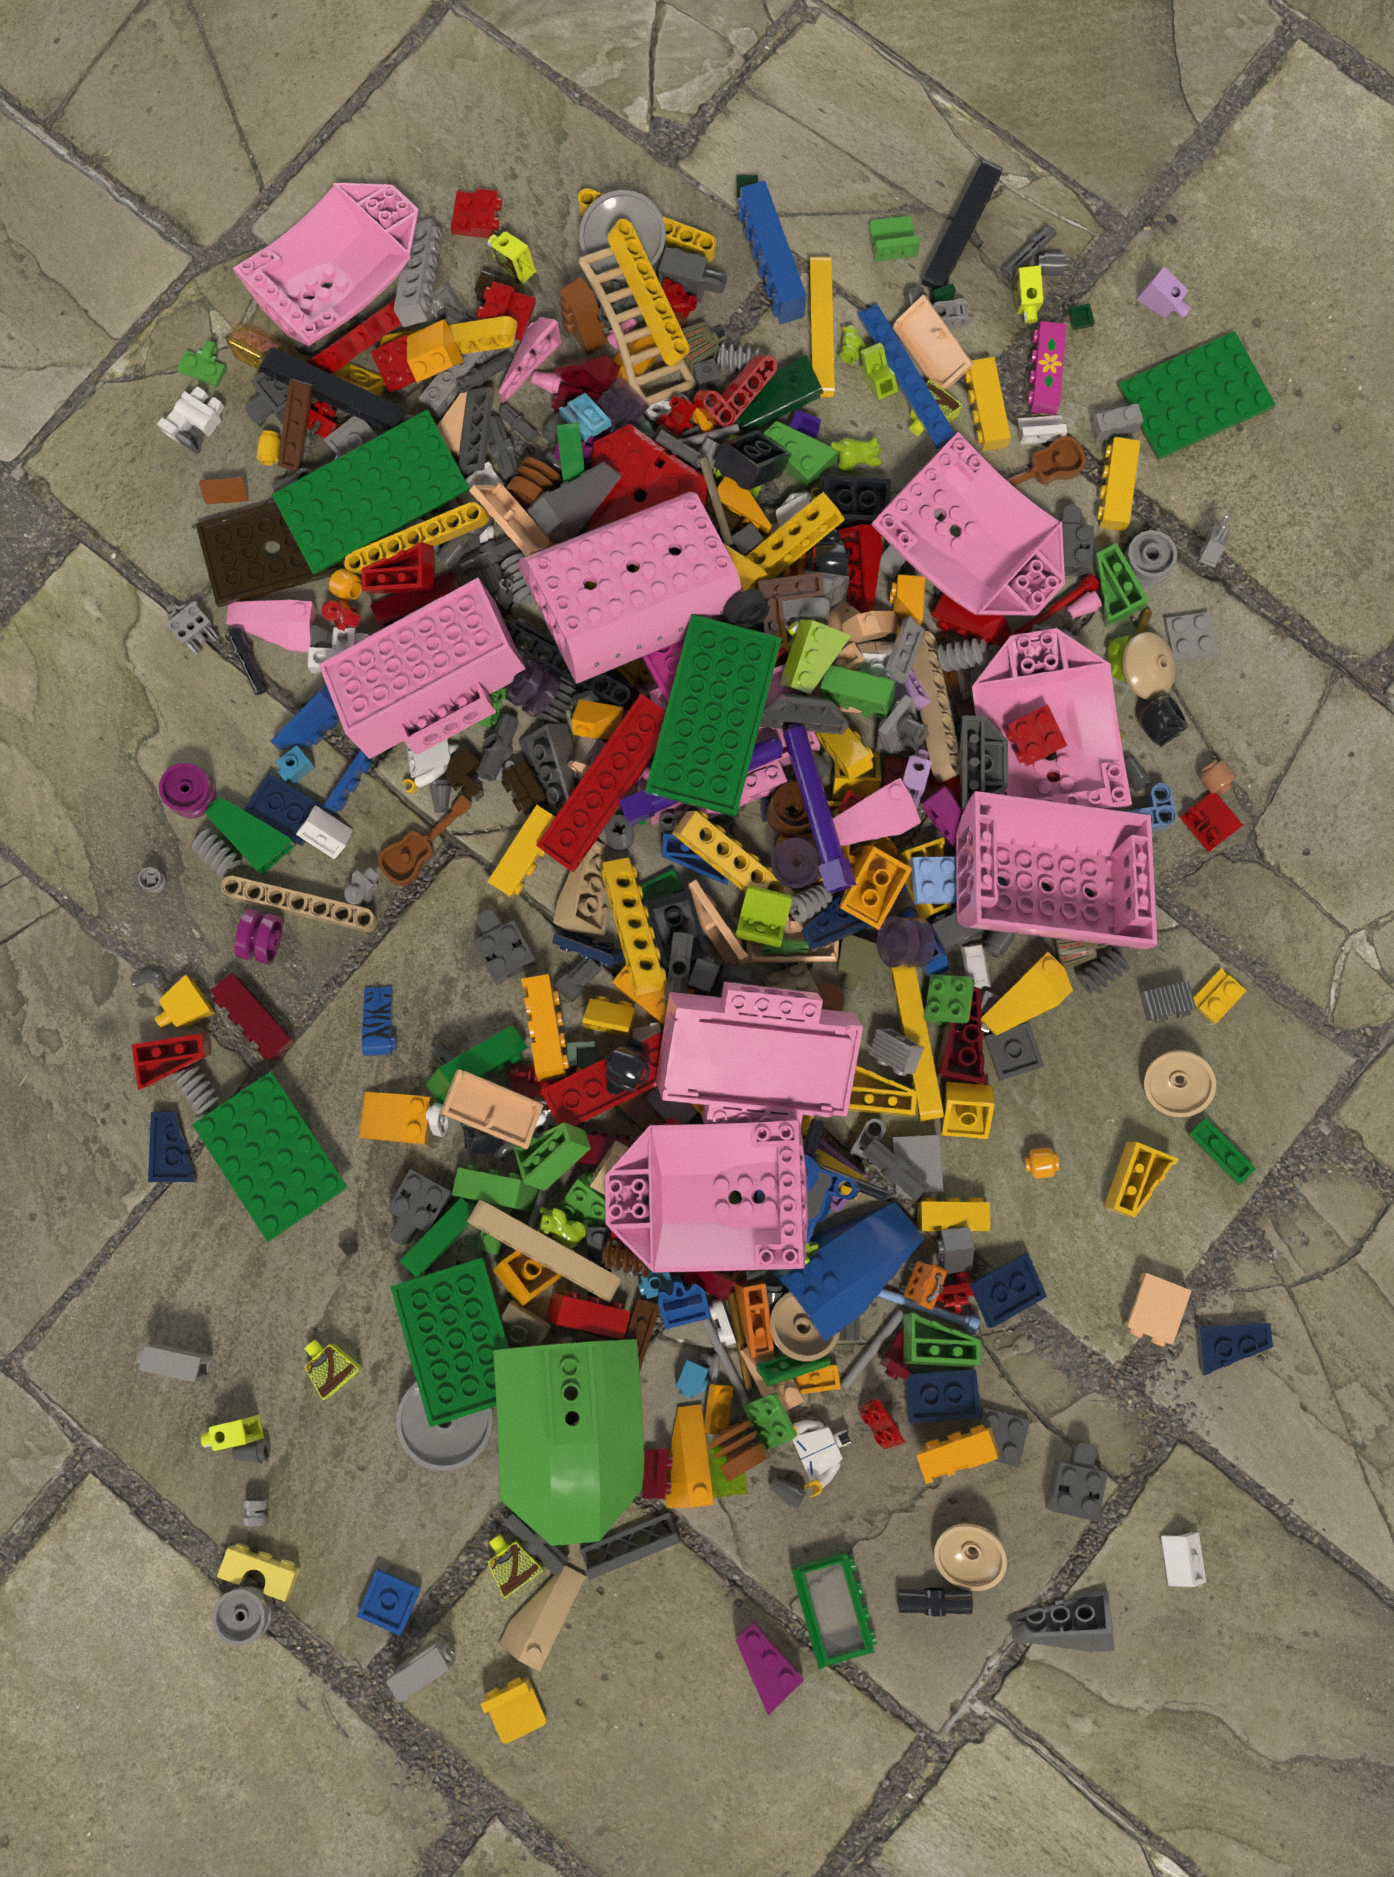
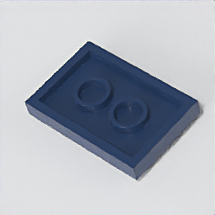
[244,773,327,847]
[969,1253,1047,1328]
[905,1369,981,1424]

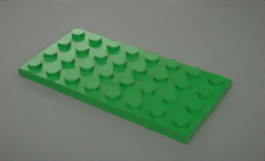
[272,409,470,575]
[645,614,782,817]

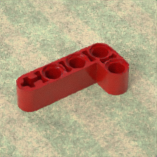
[694,355,778,427]

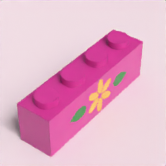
[1027,321,1067,415]

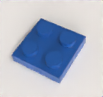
[356,1569,422,1636]

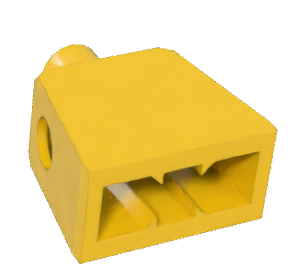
[154,975,215,1029]

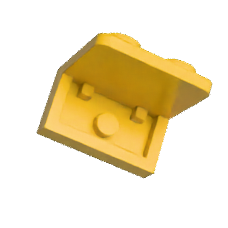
[480,1676,547,1744]

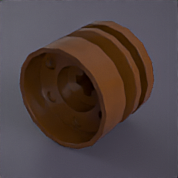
[765,782,810,837]

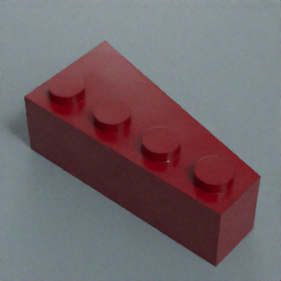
[935,987,986,1085]

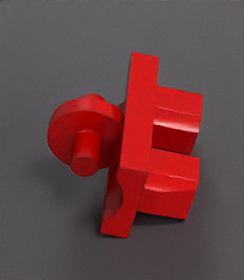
[662,278,698,319]
[657,396,697,436]
[307,401,341,438]
[321,597,361,631]
[936,1272,974,1313]

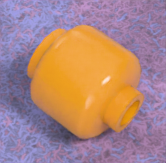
[329,568,362,602]
[1024,1147,1060,1179]

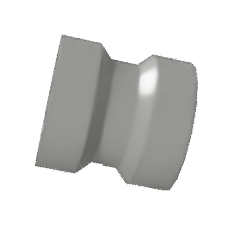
[138,867,167,894]
[242,1498,268,1526]

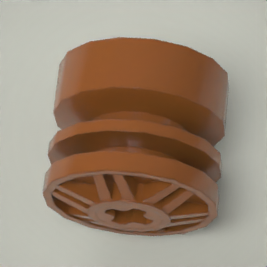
[506,457,563,509]
[707,1420,771,1482]

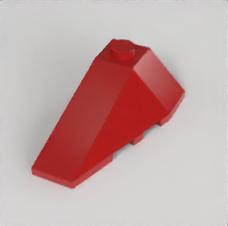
[838,525,883,613]

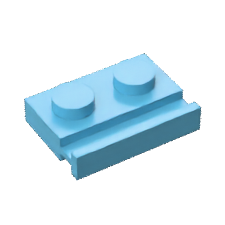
[559,393,611,442]

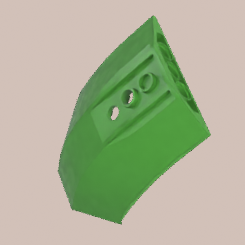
[493,1339,644,1546]

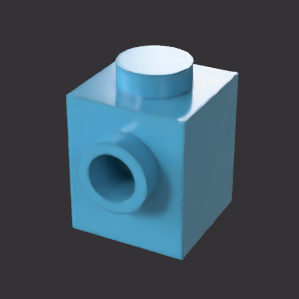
[276,745,315,784]
[638,1272,674,1299]
[676,1359,709,1398]

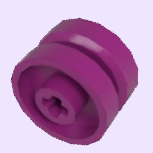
[159,763,217,819]
[234,909,283,965]

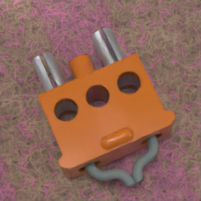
[900,1261,947,1310]

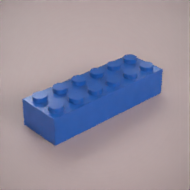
[737,180,807,324]

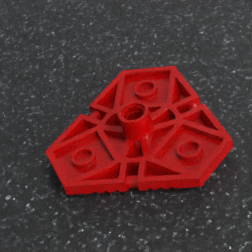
[585,424,708,533]

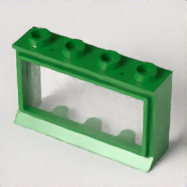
[791,1551,877,1670]

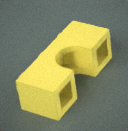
[217,1543,300,1601]

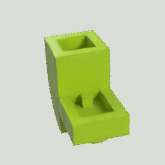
[860,343,898,400]

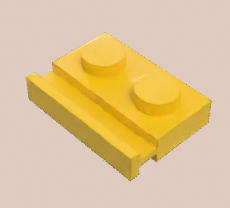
[1193,968,1247,1025]

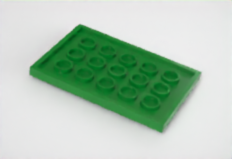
[1118,331,1276,461]
[192,1071,349,1242]
[390,1258,509,1427]

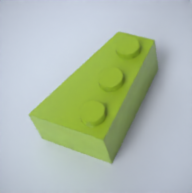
[779,620,851,694]

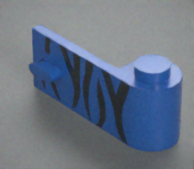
[362,987,397,1056]

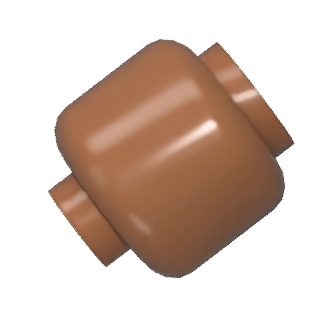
[1200,760,1235,794]

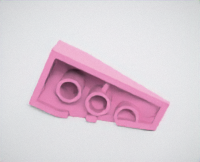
[498,317,561,404]
[226,600,317,653]
[833,778,921,846]

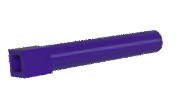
[783,724,857,893]
[619,736,784,827]

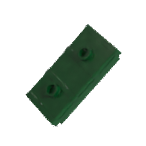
[734,355,824,432]

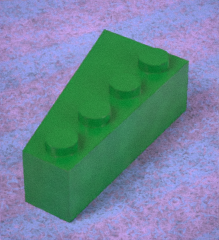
[426,1025,528,1104]

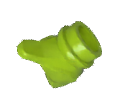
[839,325,867,364]

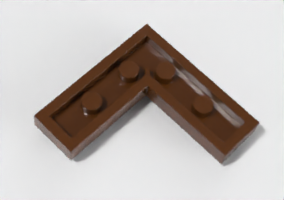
[755,572,824,649]
[574,1298,660,1372]

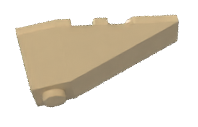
[553,840,608,937]
[499,1565,586,1672]

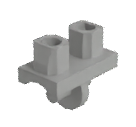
[344,867,379,906]

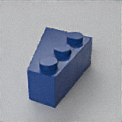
[661,833,729,886]

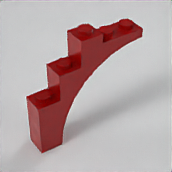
[306,298,402,374]

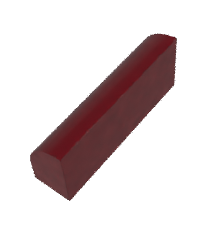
[370,571,460,630]

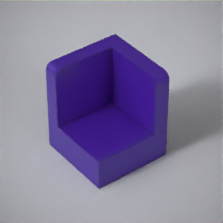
[789,410,821,439]

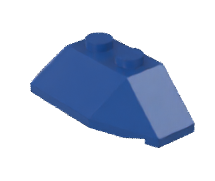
[270,685,339,750]

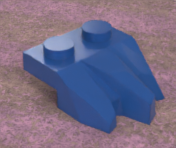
[658,1277,712,1329]

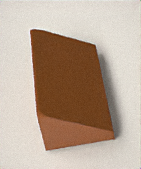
[199,477,249,504]

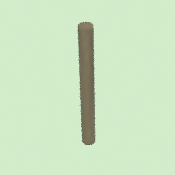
[699,457,734,546]

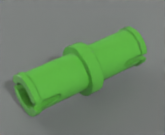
[762,938,808,956]

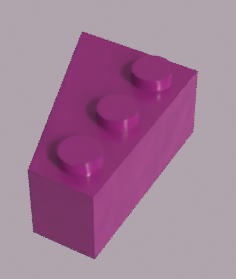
[919,787,965,854]

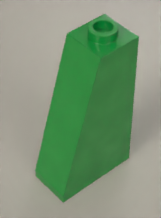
[556,422,585,483]
[204,797,297,876]
[400,1197,477,1278]

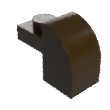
[447,746,484,801]

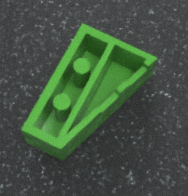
[763,421,839,490]
[1094,543,1149,628]
[820,665,896,720]
[513,1123,591,1191]
[452,1165,539,1212]
[903,1312,981,1367]

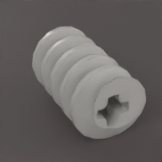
[717,342,763,374]
[500,553,535,605]
[938,638,989,672]
[192,828,241,878]
[789,882,834,923]
[172,1066,220,1118]

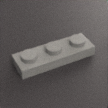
[885,616,925,683]

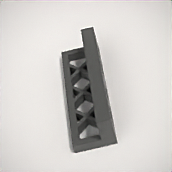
[458,387,494,478]
[580,1512,680,1580]

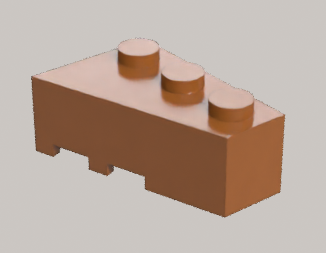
[559,277,609,355]

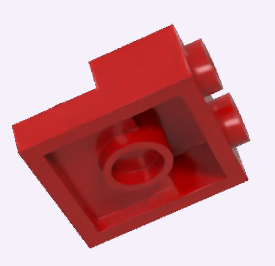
[450,188,502,239]
[477,281,536,341]
[1004,704,1068,766]

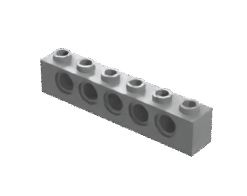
[394,218,442,327]
[419,349,498,422]

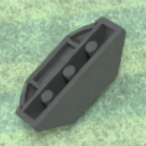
[759,692,849,735]
[960,716,1008,809]

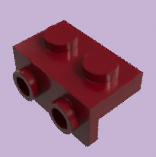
[642,1448,673,1500]

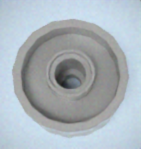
[1124,530,1178,588]
[212,1584,275,1645]

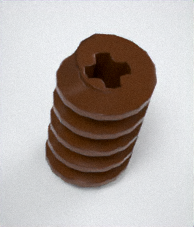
[602,1237,651,1278]

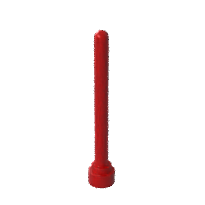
[1007,573,1100,640]

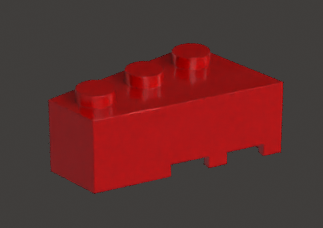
[361,542,434,595]
[932,593,1011,654]
[131,1033,211,1091]
[545,1291,631,1340]

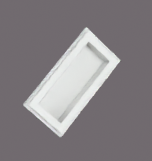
[960,943,991,989]

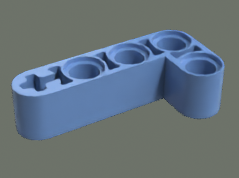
[1123,783,1176,831]

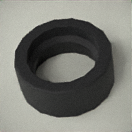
[723,589,770,630]

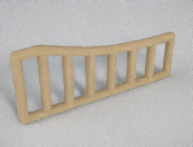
[578,247,697,408]

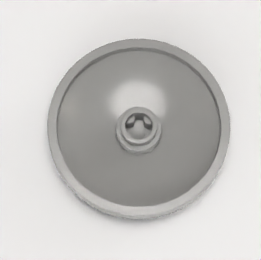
[579,190,666,282]
[396,1382,493,1471]

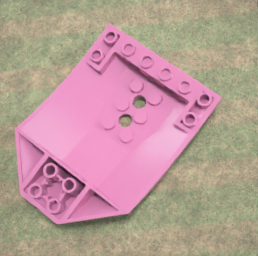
[233,183,419,346]
[871,432,1065,616]
[972,628,1132,810]
[605,1120,808,1272]

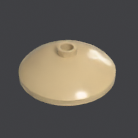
[1123,632,1176,700]
[1144,1050,1216,1117]
[770,1292,840,1361]
[934,1523,1008,1591]

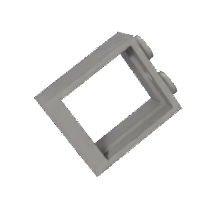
[386,1638,456,1703]

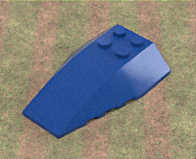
[771,1202,924,1342]

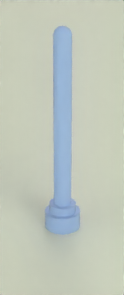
[878,1288,981,1335]

